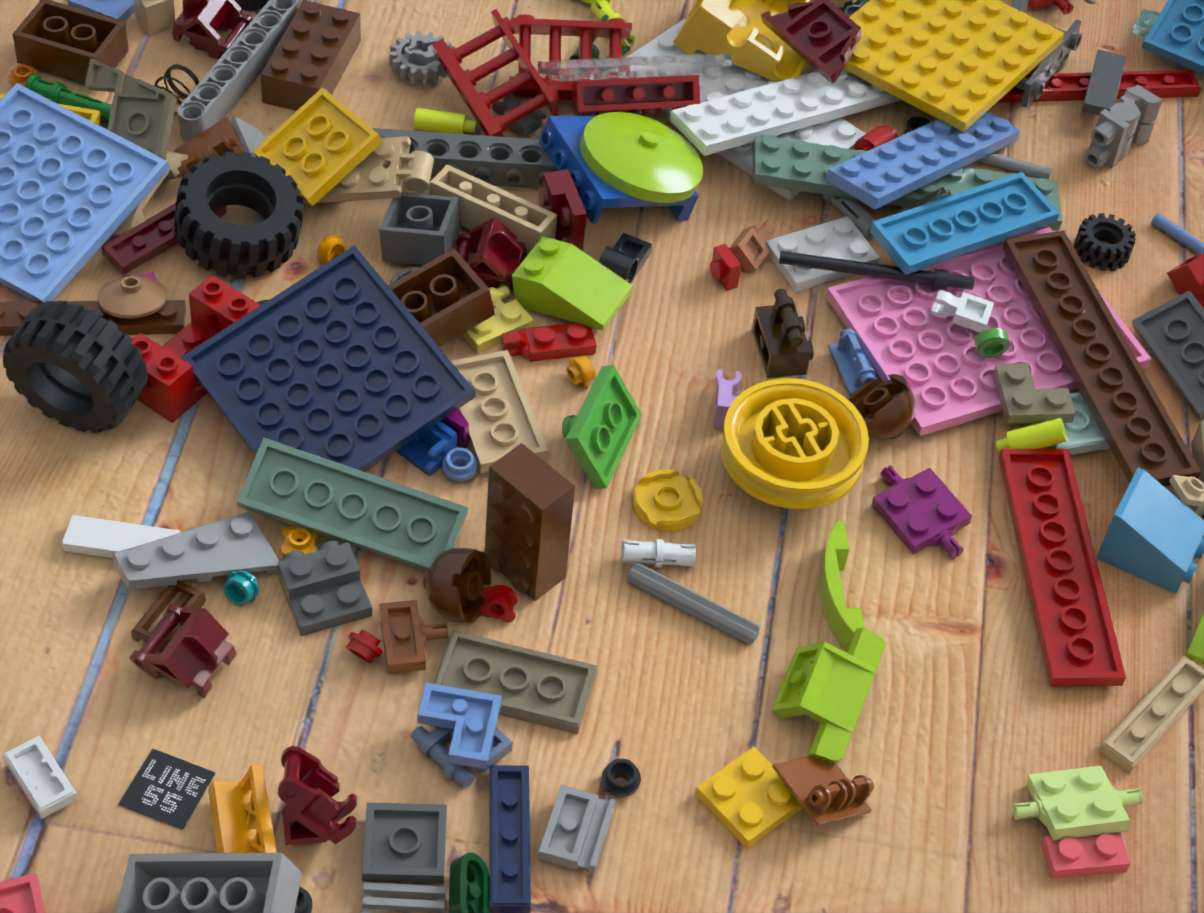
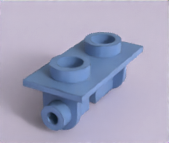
[828,328,877,395]

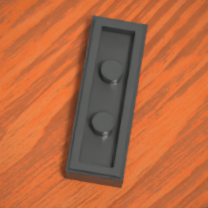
[1082,50,1127,115]

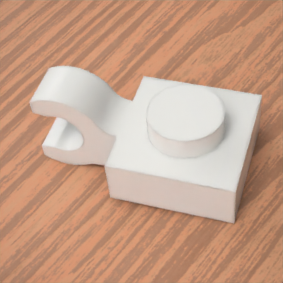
[931,290,994,332]

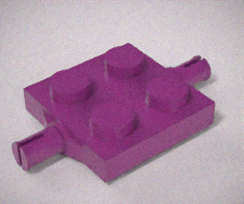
[872,465,972,559]

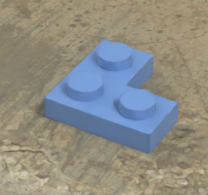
[417,683,502,770]

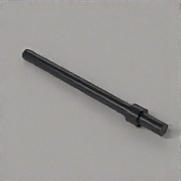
[779,251,975,290]

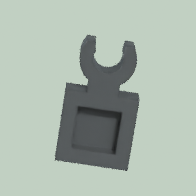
[492,93,546,137]

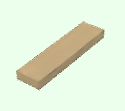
[1099,656,1204,774]

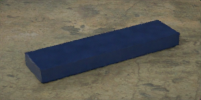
[489,765,531,913]

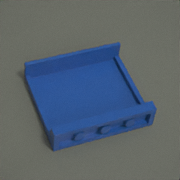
[539,116,699,224]

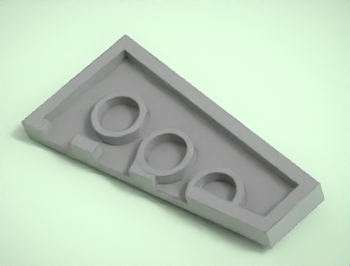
[113,512,279,590]

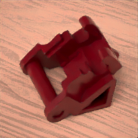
[172,0,253,59]
[456,217,527,292]
[129,604,237,698]
[278,746,357,845]

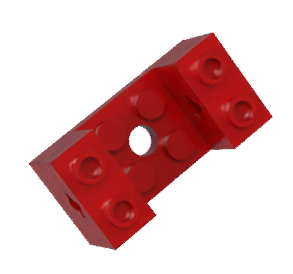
[132,275,261,423]

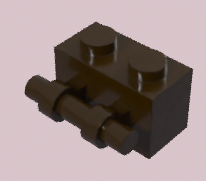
[752,289,814,378]

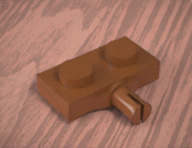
[379,600,448,674]

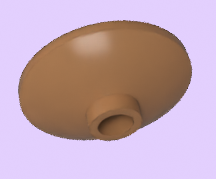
[98,276,167,319]

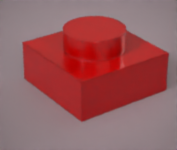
[710,244,741,291]

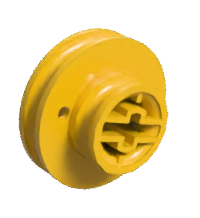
[720,378,869,509]

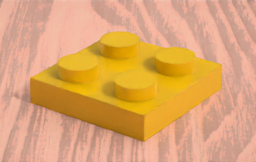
[695,747,803,849]

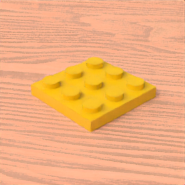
[253,87,383,207]

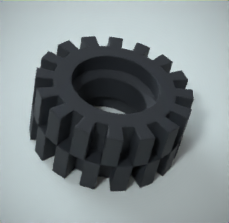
[1074,213,1136,271]

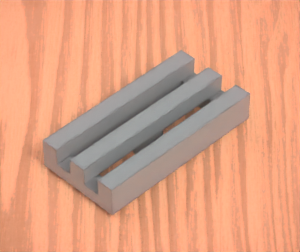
[361,882,446,913]

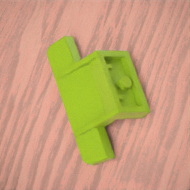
[771,627,885,764]

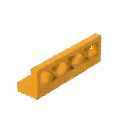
[208,765,277,853]

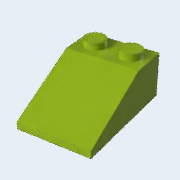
[512,236,633,331]

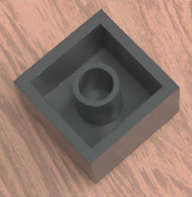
[379,192,461,265]

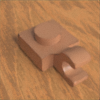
[729,220,775,273]

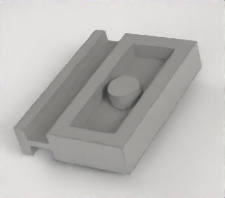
[538,785,616,875]

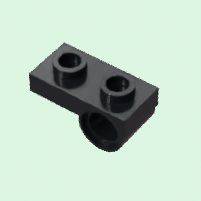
[599,233,652,284]

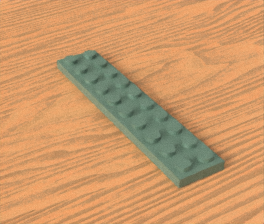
[753,135,1062,231]

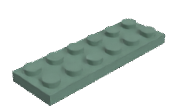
[236,437,468,571]

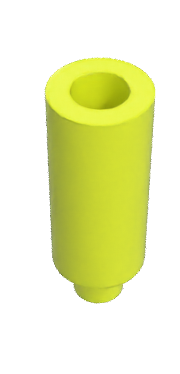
[414,108,477,134]
[996,418,1067,454]

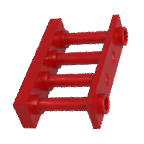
[432,9,560,137]
[509,14,632,100]

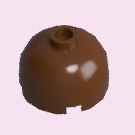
[848,374,916,440]
[423,548,491,622]

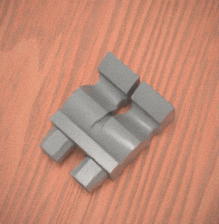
[1084,85,1162,168]

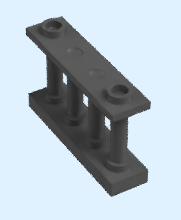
[1011,0,1082,108]

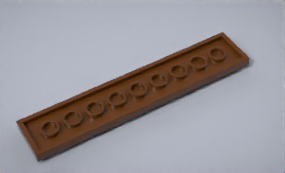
[1003,230,1201,486]

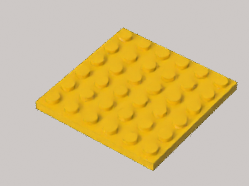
[843,0,1065,132]

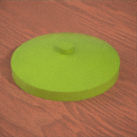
[580,112,703,203]

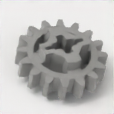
[389,31,452,85]

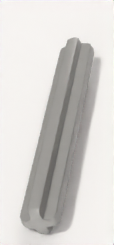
[627,563,760,644]

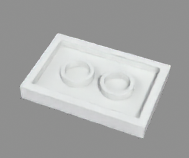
[765,216,880,292]

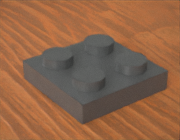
[362,803,447,884]

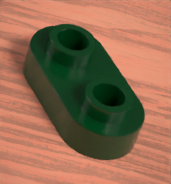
[449,852,490,913]

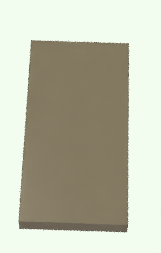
[433,630,598,734]

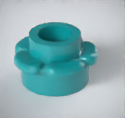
[223,570,259,606]

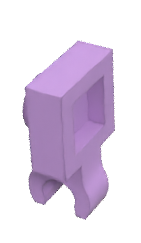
[714,369,742,429]

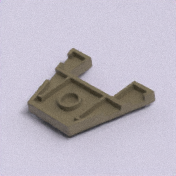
[85,59,177,160]

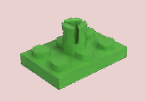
[562,365,642,489]

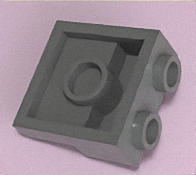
[278,541,372,636]

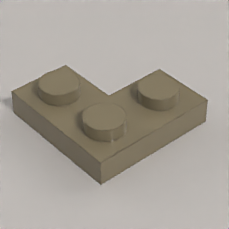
[993,363,1076,424]

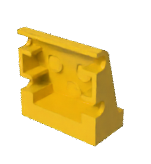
[672,0,810,82]

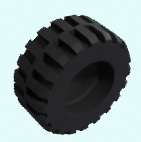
[174,152,304,279]
[3,300,148,433]

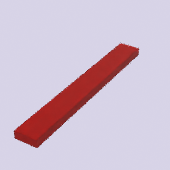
[997,70,1201,103]

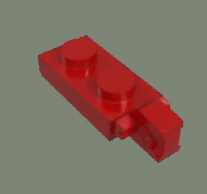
[501,323,597,362]

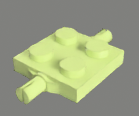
[1012,766,1143,841]

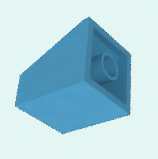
[1096,467,1204,594]

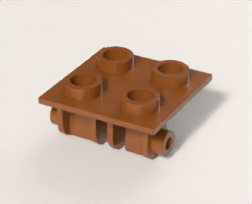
[174,117,244,177]
[772,756,874,826]

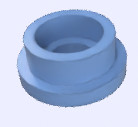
[442,448,477,481]

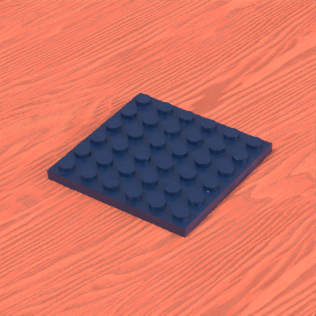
[182,245,476,472]

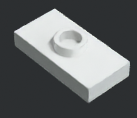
[3,736,78,819]

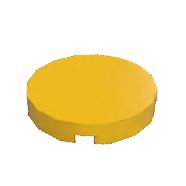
[632,469,703,532]

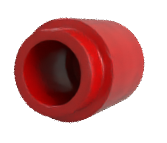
[854,125,899,151]

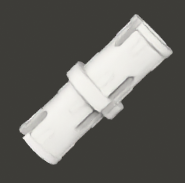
[621,539,696,568]

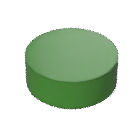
[974,328,1010,358]

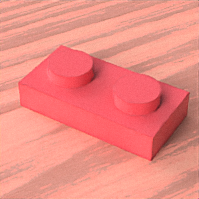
[1041,832,1131,879]

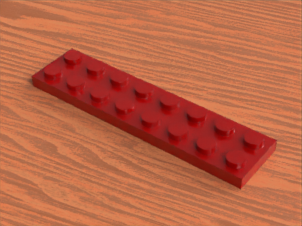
[999,449,1126,687]

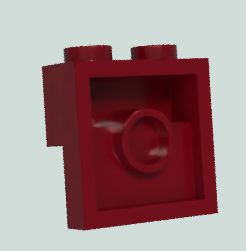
[538,169,587,251]

